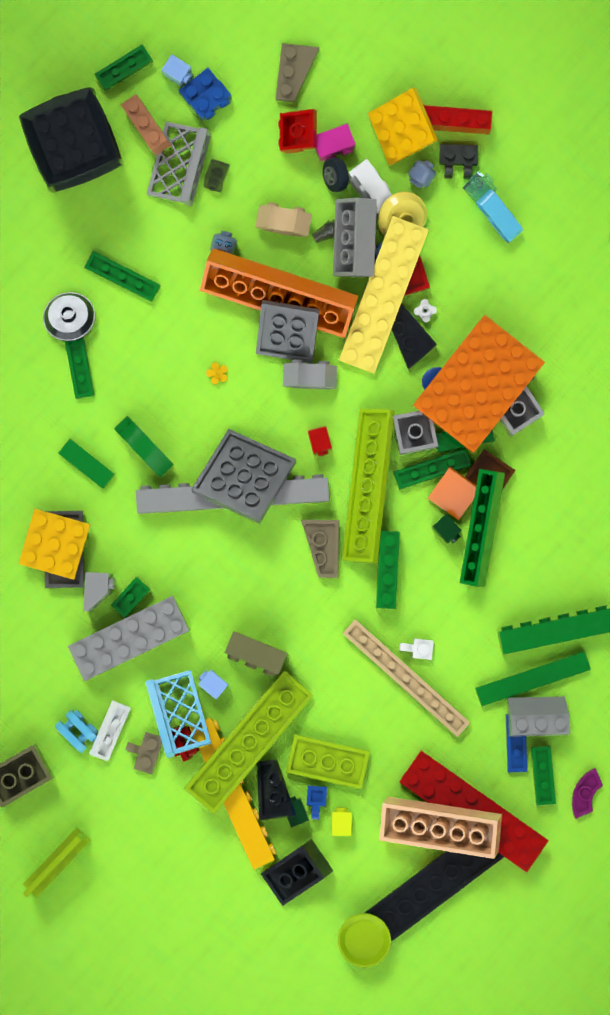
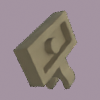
[125,732,162,774]

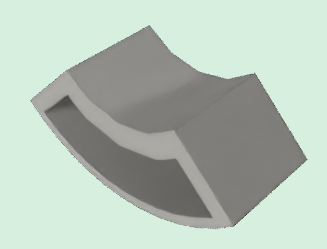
[283,360,337,389]

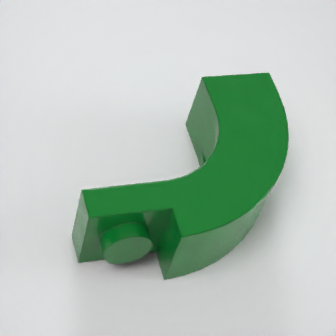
[114,416,174,477]

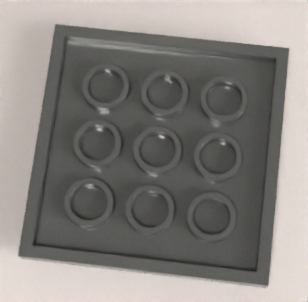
[191,429,296,524]

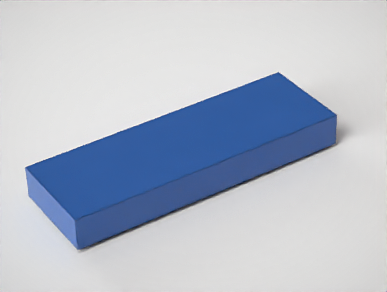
[505,714,527,773]

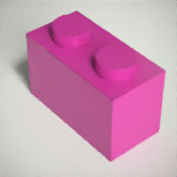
[315,123,356,162]

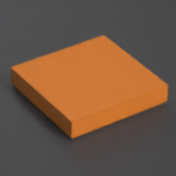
[428,467,476,520]

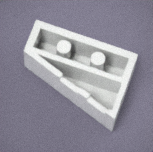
[349,159,392,219]

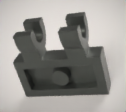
[439,144,478,179]

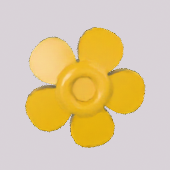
[206,362,228,384]

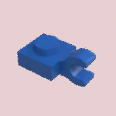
[306,786,327,820]

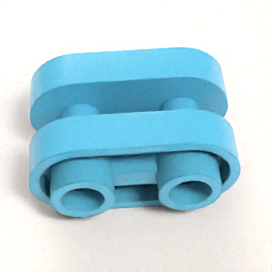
[55,709,98,753]

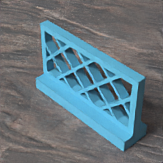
[145,670,212,758]

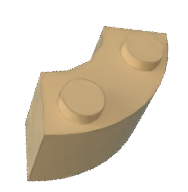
[255,202,312,237]

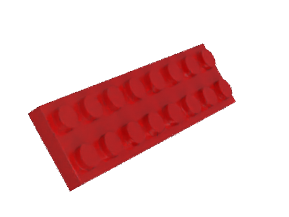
[399,751,549,873]

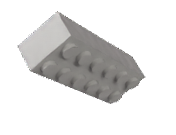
[68,596,190,681]

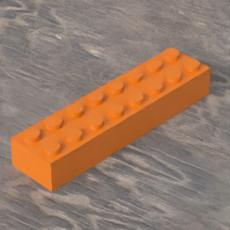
[200,248,358,338]

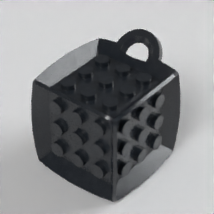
[19,87,124,193]

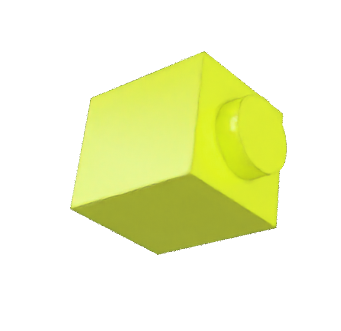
[332,807,352,836]

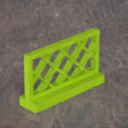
[22,828,91,898]

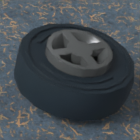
[323,157,349,192]

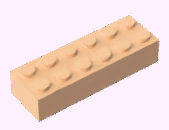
[380,797,502,859]

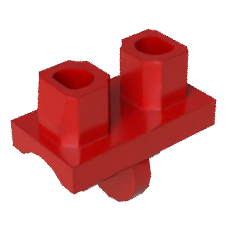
[172,725,200,762]

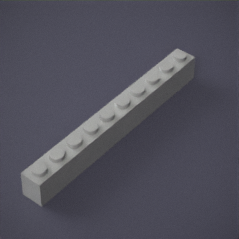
[136,474,329,514]

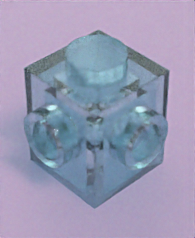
[463,172,497,202]

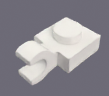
[399,639,434,660]

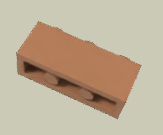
[121,94,172,156]

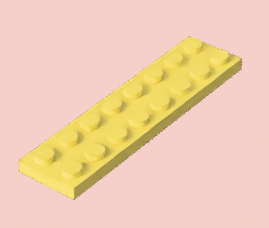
[339,216,429,374]

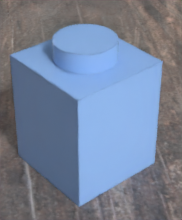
[162,55,193,87]
[198,670,229,699]

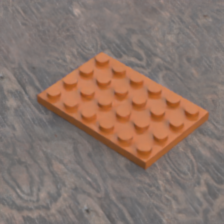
[413,315,545,453]

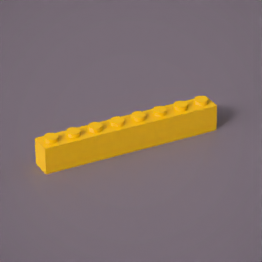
[189,717,277,870]

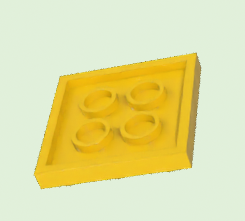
[368,88,438,165]
[19,509,91,580]

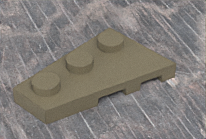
[276,43,319,103]
[301,520,340,578]

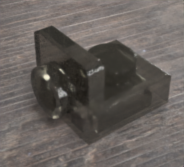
[204,159,230,193]

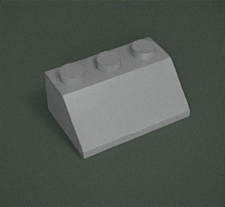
[507,696,570,737]

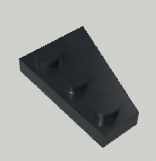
[257,759,296,820]

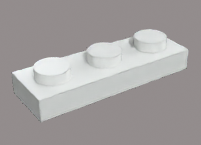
[89,700,131,761]

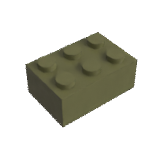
[224,631,288,677]
[0,744,55,808]

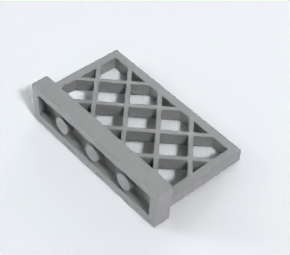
[147,122,211,206]

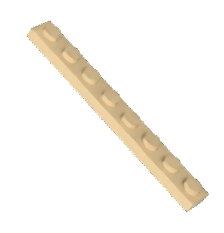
[342,619,470,737]

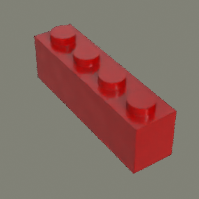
[423,105,492,135]

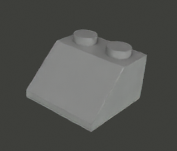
[83,572,115,612]

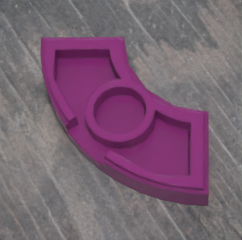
[572,768,603,819]

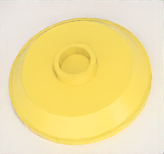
[378,191,427,236]

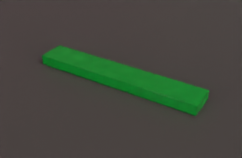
[475,651,591,706]

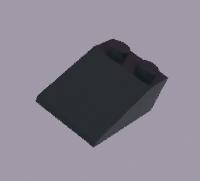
[261,839,333,906]

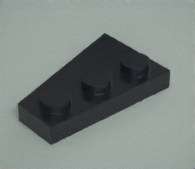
[392,303,437,370]

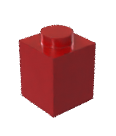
[308,426,332,457]

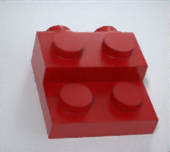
[278,109,317,154]

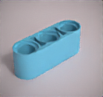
[476,189,523,243]

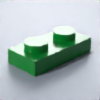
[111,577,151,618]

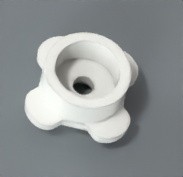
[414,299,437,322]

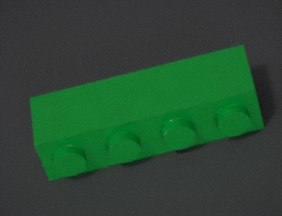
[376,531,400,609]

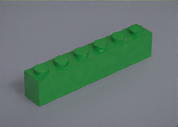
[459,469,505,587]
[497,605,610,655]

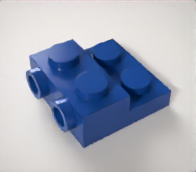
[178,68,232,121]

